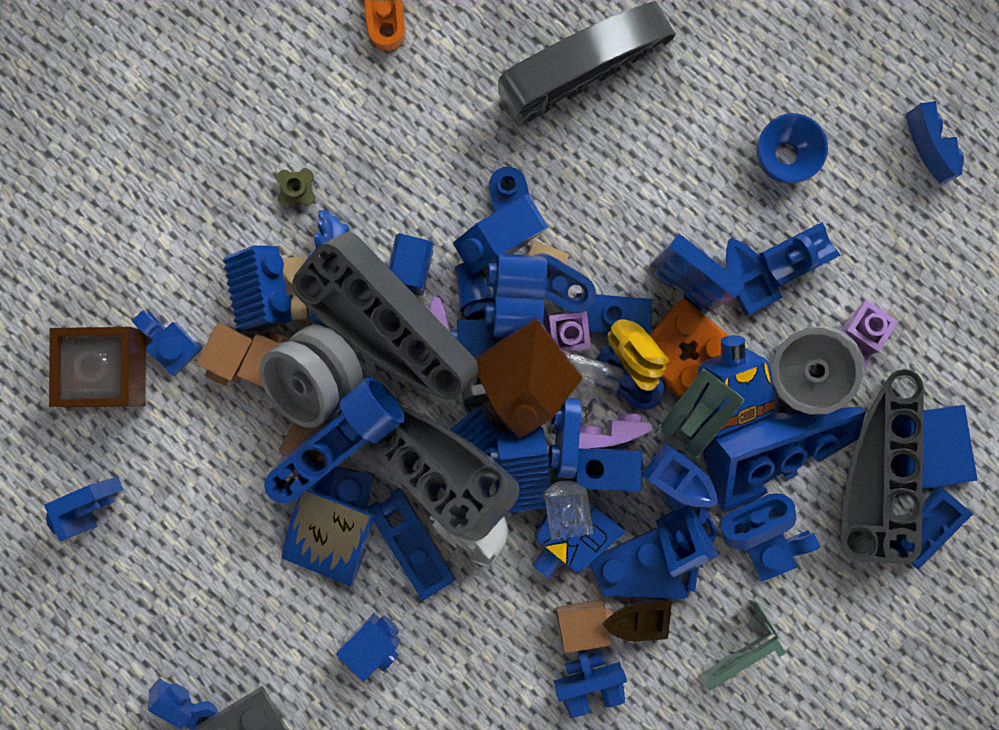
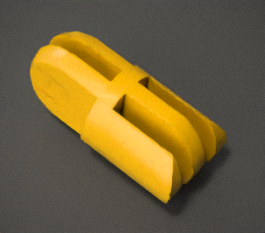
[607,319,670,391]

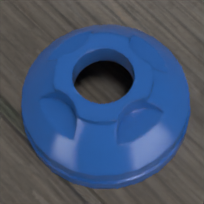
[756,113,828,184]

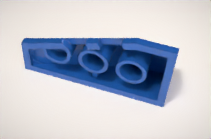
[703,407,866,511]

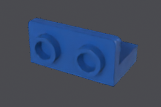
[44,476,123,541]

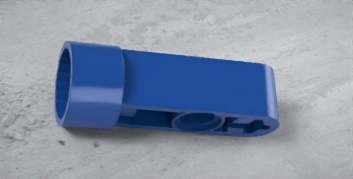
[264,377,405,504]

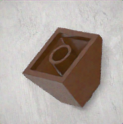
[475,317,582,439]

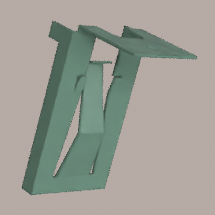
[654,368,745,463]
[698,600,786,690]

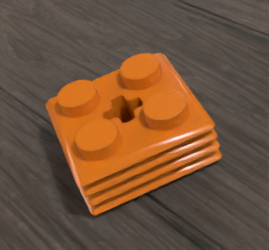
[650,299,729,398]

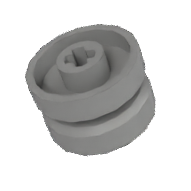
[259,324,363,428]
[771,326,864,415]

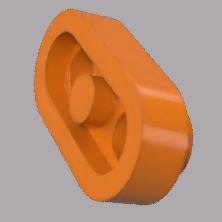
[364,0,406,51]

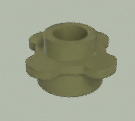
[276,168,315,207]

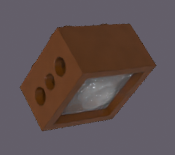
[49,327,146,408]

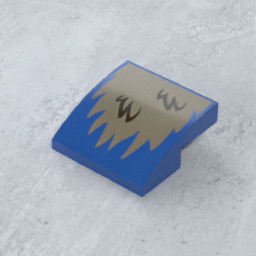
[281,488,377,586]

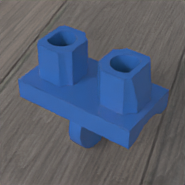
[759,222,840,288]
[554,650,627,718]

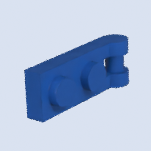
[367,487,456,601]

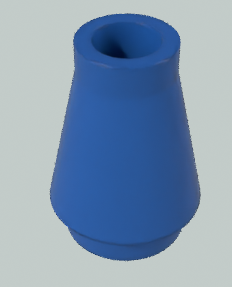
[455,262,493,320]

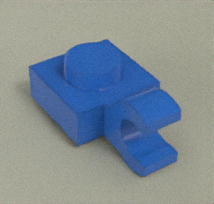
[132,310,202,375]
[746,530,821,582]
[148,678,218,730]

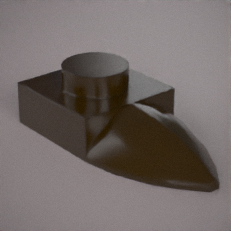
[602,598,672,642]

